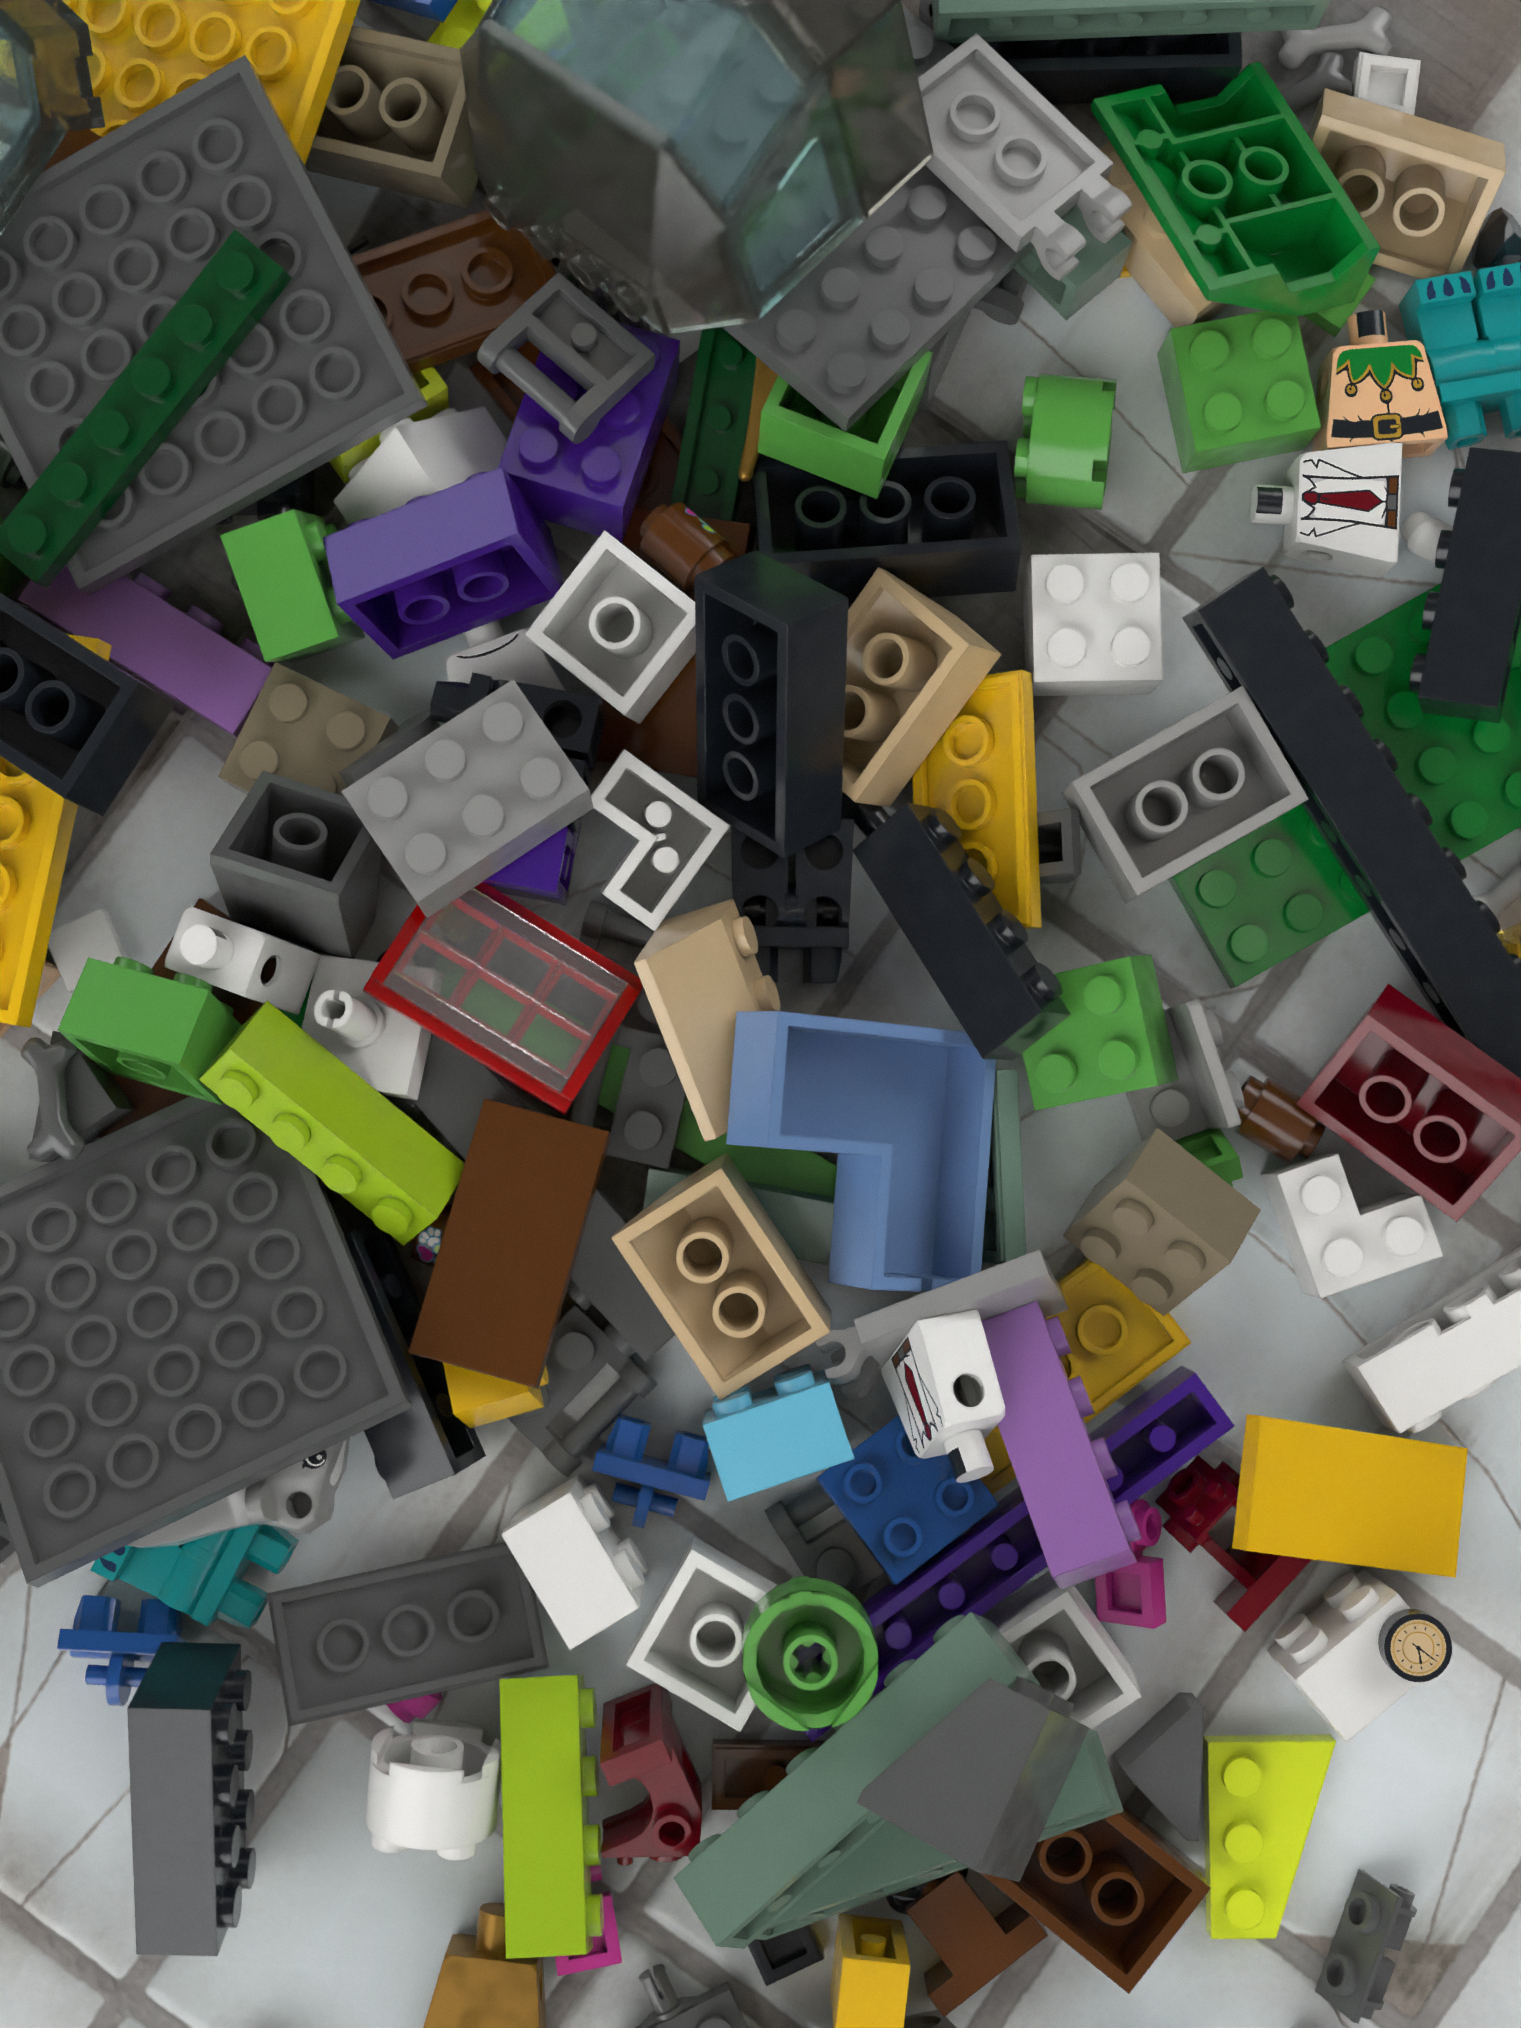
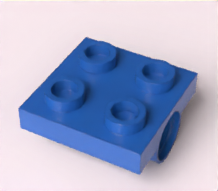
[816,1415,999,1585]

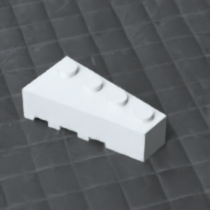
[1342,1246,1521,1434]

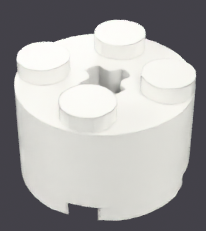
[365,1720,501,1860]

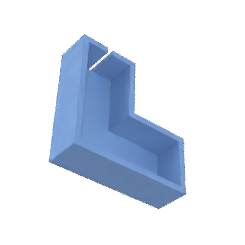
[726,1011,996,1292]

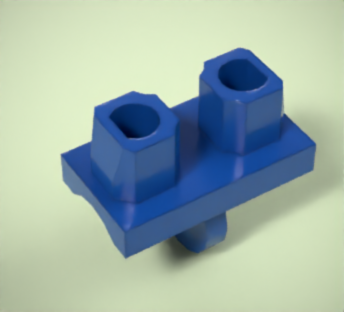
[592,1414,711,1529]
[57,1595,186,1706]

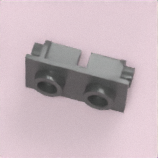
[1315,1869,1417,2024]

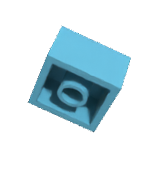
[702,1364,855,1502]

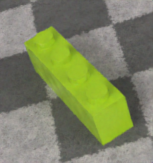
[199,1000,465,1246]
[499,1675,604,1959]

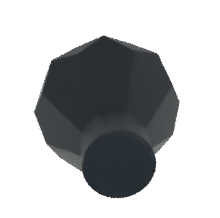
[1471,207,1521,270]

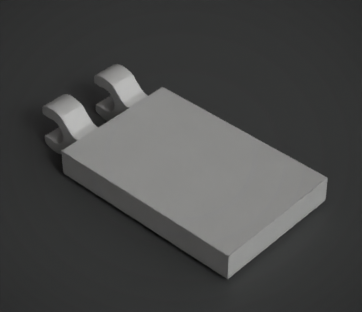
[880,33,1133,281]
[815,1249,1069,1400]

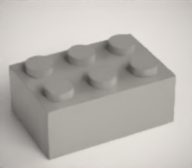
[341,679,594,918]
[1062,685,1309,904]

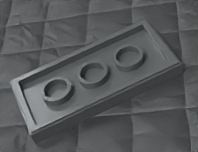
[267,1542,549,1727]

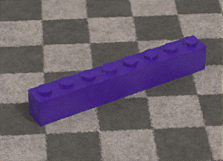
[798,1365,1235,1742]

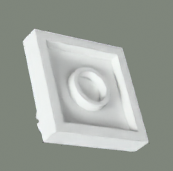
[302,955,444,1100]

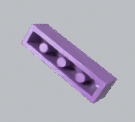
[18,565,275,738]
[982,1301,1142,1589]

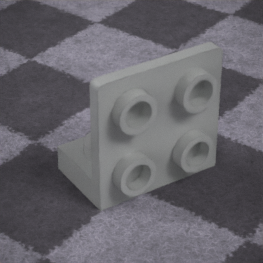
[1126,999,1245,1142]

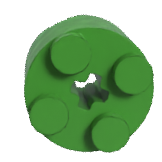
[1014,373,1117,510]
[742,1576,879,1731]

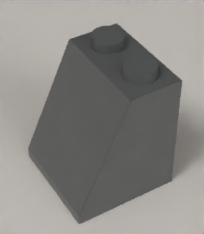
[210,771,382,959]
[857,1676,1089,1882]

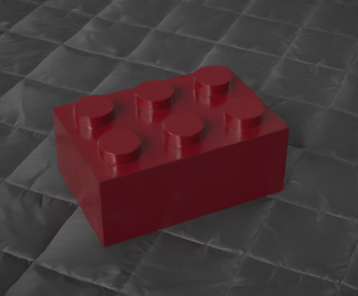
[1296,984,1521,1222]

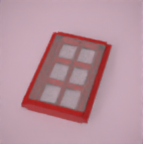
[363,882,643,1115]

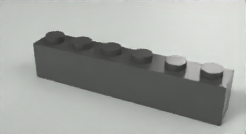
[394,1034,676,1362]

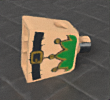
[1312,310,1448,458]

